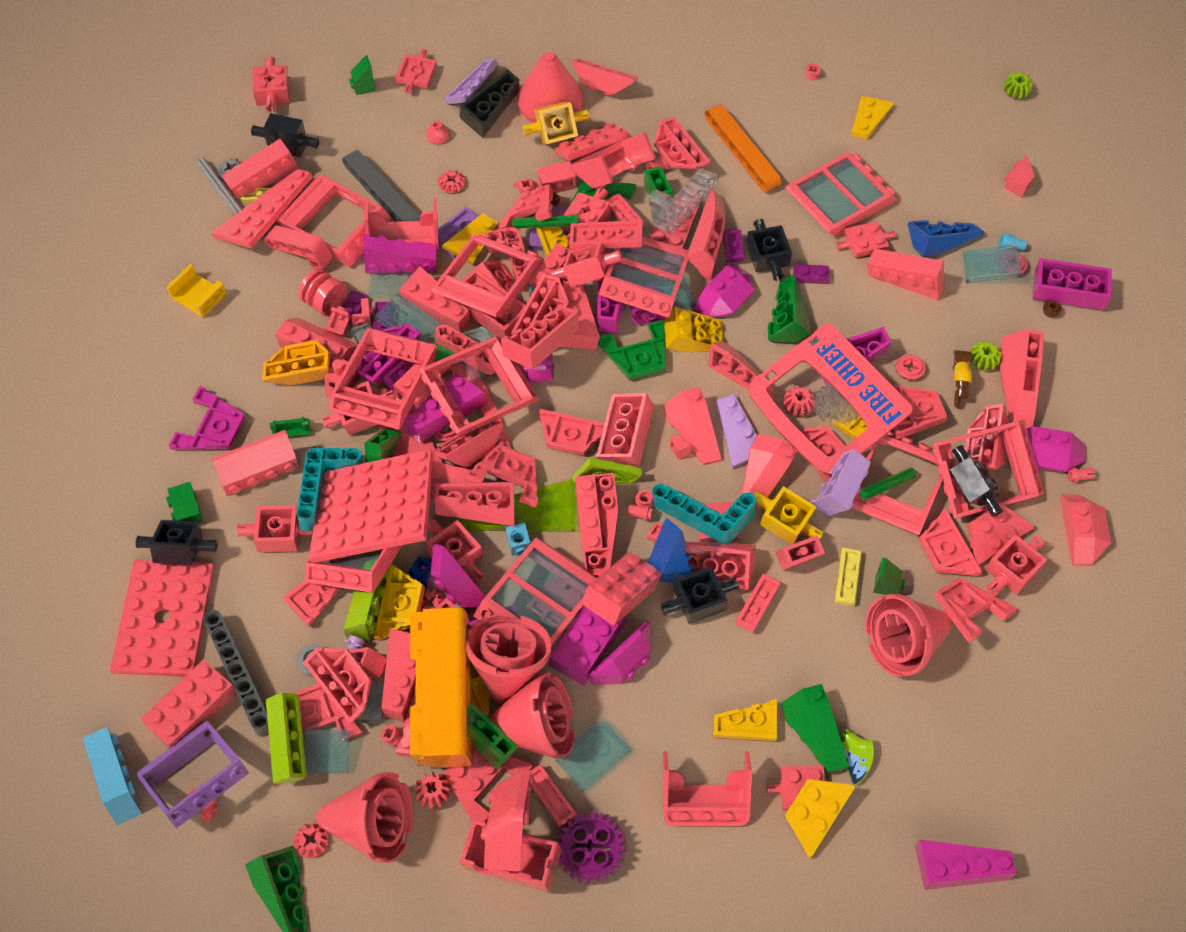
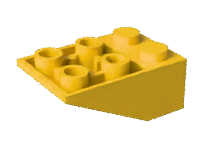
[664,307,724,352]

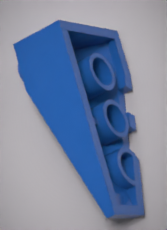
[908,220,984,258]
[648,518,694,582]

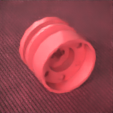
[298,268,347,316]

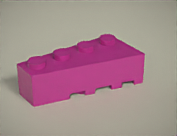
[363,233,437,273]
[597,262,633,334]
[822,327,891,389]
[405,373,486,443]
[915,840,1017,890]

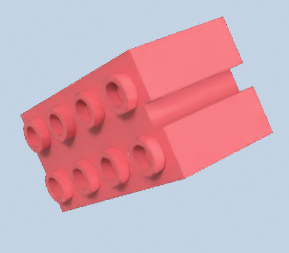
[459,819,562,893]

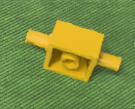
[522,101,589,144]
[755,486,824,545]

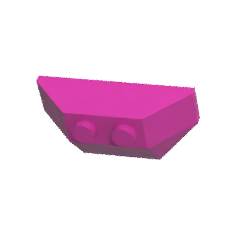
[693,265,755,318]
[358,323,421,384]
[1026,426,1085,472]
[431,544,485,607]
[589,620,651,684]

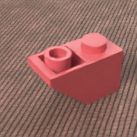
[1004,156,1035,197]

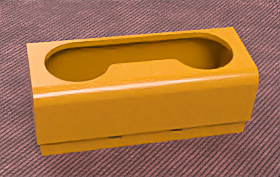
[410,608,472,768]

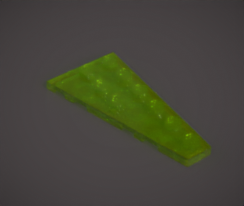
[458,479,576,532]

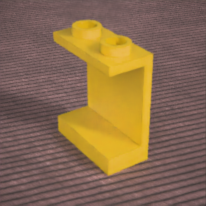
[166,264,227,318]

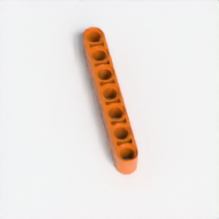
[705,104,781,192]

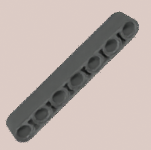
[342,150,420,222]
[203,610,269,737]

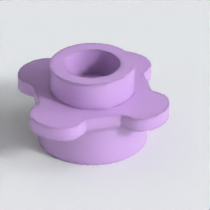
[344,635,366,649]

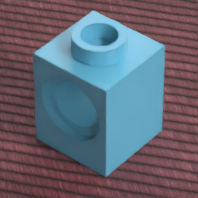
[506,523,530,556]

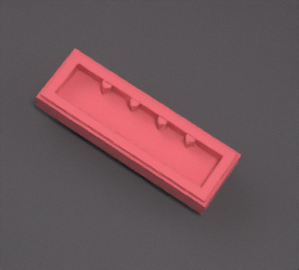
[604,194,644,226]
[530,764,578,829]

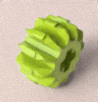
[1004,71,1033,100]
[971,339,1002,372]

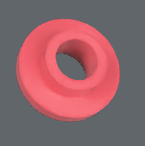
[635,490,654,508]

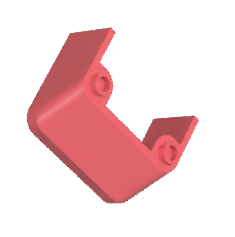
[570,133,656,190]
[364,198,439,254]
[662,751,752,826]
[481,769,531,872]

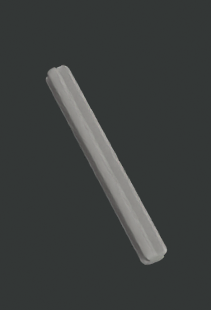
[197,158,242,215]

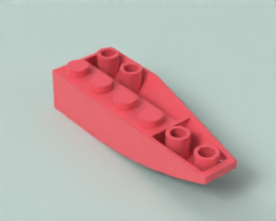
[687,189,725,281]
[999,329,1044,428]
[575,473,618,578]

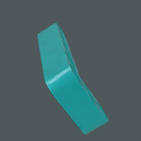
[297,448,363,532]
[652,484,756,544]

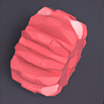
[783,385,815,417]
[414,771,451,810]

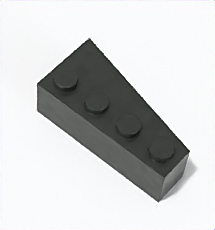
[460,70,520,138]

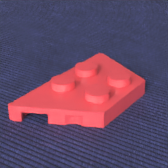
[539,409,605,456]
[800,426,845,483]
[968,503,1034,565]
[918,509,982,576]

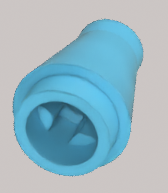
[998,233,1027,251]

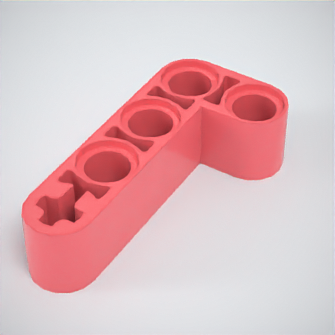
[264,225,333,270]
[487,227,532,292]
[435,324,496,375]

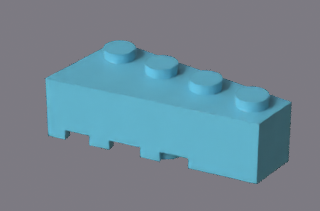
[83,727,142,825]

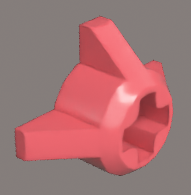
[513,179,536,194]

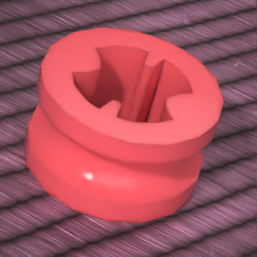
[805,63,821,80]
[381,724,402,746]

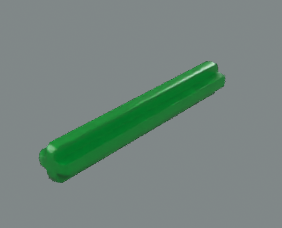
[512,215,580,229]
[859,467,917,500]

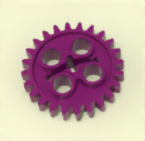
[557,811,627,885]

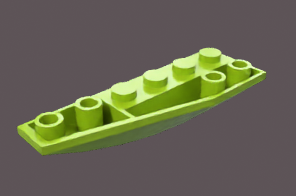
[344,552,394,642]

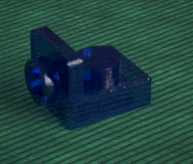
[409,556,432,589]

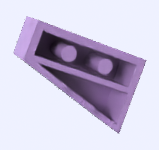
[810,449,871,517]

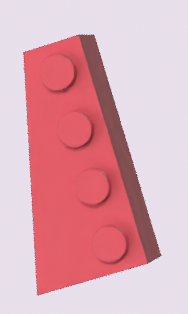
[222,139,299,199]
[867,249,945,300]
[399,266,470,333]

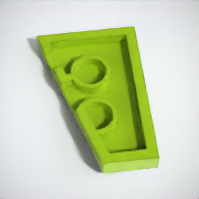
[573,458,642,484]

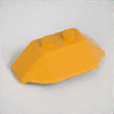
[262,340,330,386]

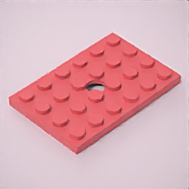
[110,560,214,677]

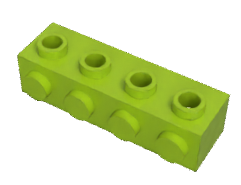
[266,693,307,784]

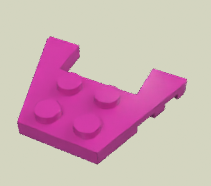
[169,386,245,450]

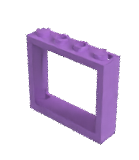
[135,721,249,829]

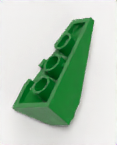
[767,274,811,343]
[780,684,849,774]
[245,845,308,932]

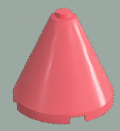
[517,52,583,123]
[865,594,953,677]
[466,614,551,705]
[488,672,575,758]
[316,772,413,863]

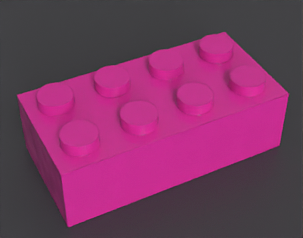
[1033,258,1112,310]
[549,606,627,686]

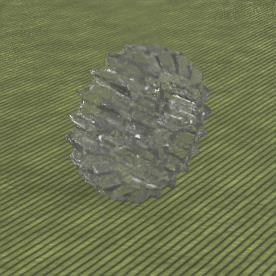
[814,383,859,426]

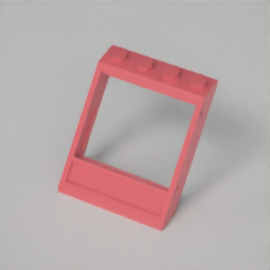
[276,174,393,267]
[431,232,543,318]
[329,328,437,429]
[420,336,540,435]
[933,420,1045,519]
[851,431,943,535]

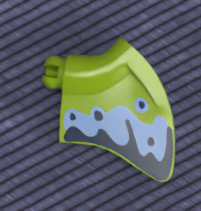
[841,729,874,786]

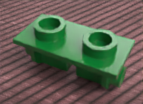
[270,417,310,437]

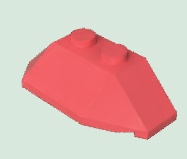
[572,58,638,95]
[653,117,711,170]
[511,273,569,335]
[965,404,1008,470]
[434,421,503,468]
[1060,495,1111,566]
[303,648,372,724]

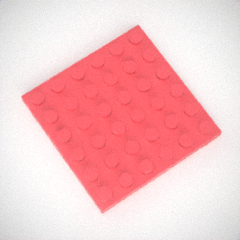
[309,449,434,563]

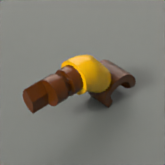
[953,350,972,408]

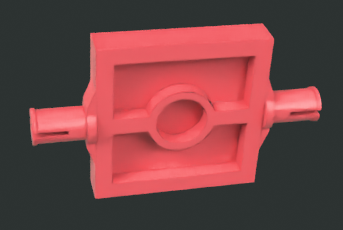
[395,49,437,94]
[837,222,896,258]
[766,766,826,811]

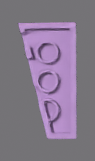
[444,58,498,104]
[716,394,757,469]

